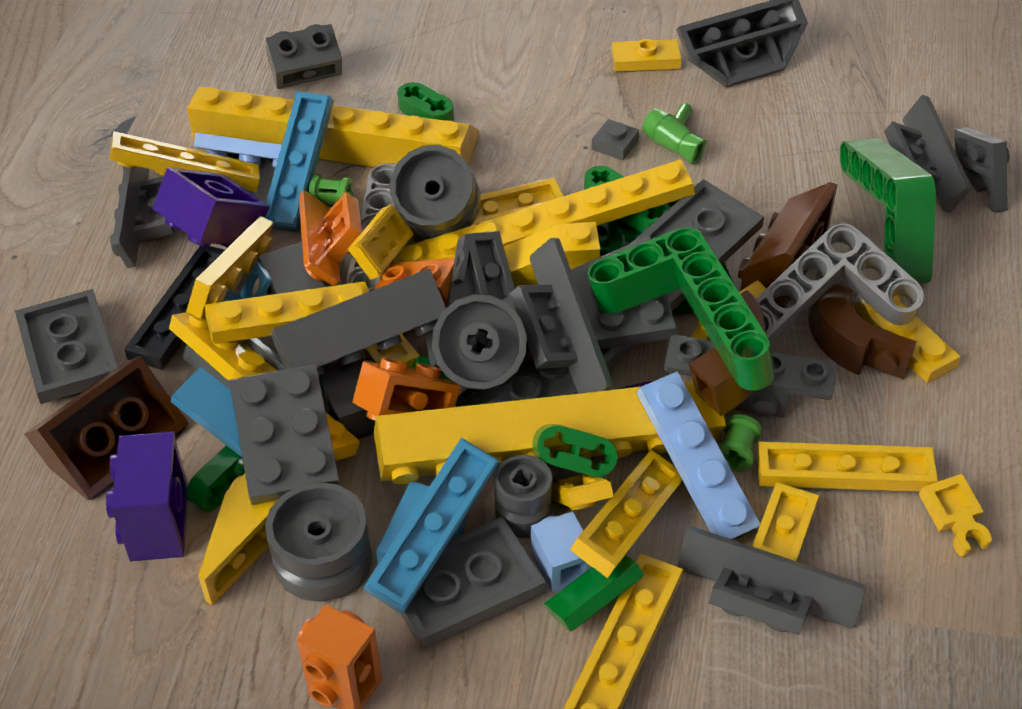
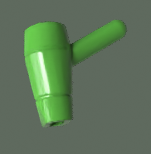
[642,103,707,165]

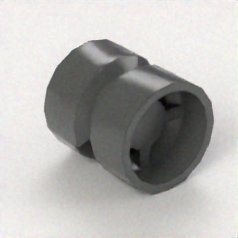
[494,455,552,539]

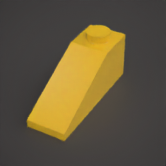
[504,222,600,288]
[198,474,277,605]

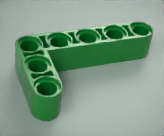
[840,138,936,284]
[588,228,775,391]

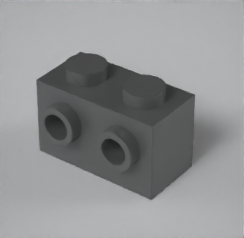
[266,24,342,89]

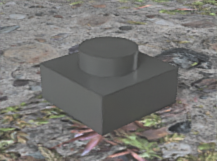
[591,119,639,160]

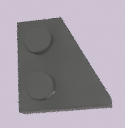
[954,126,1010,213]
[446,231,515,308]

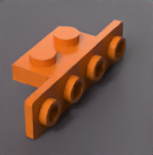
[299,190,362,286]

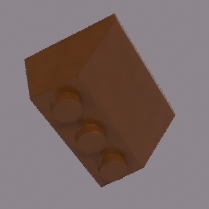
[738,182,838,308]
[24,356,189,500]

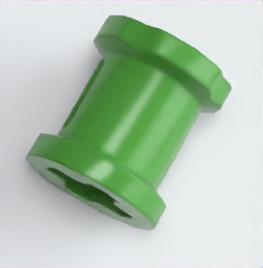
[309,174,353,205]
[718,414,762,472]

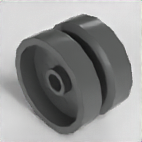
[390,145,481,239]
[432,294,527,390]
[265,482,372,602]

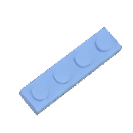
[636,371,760,540]

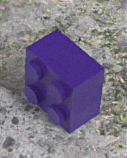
[152,167,270,248]
[106,432,188,562]

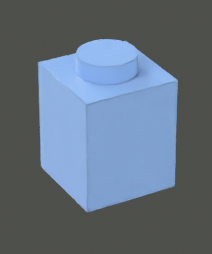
[531,511,591,593]

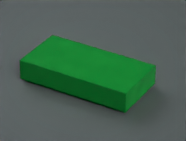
[544,555,644,632]

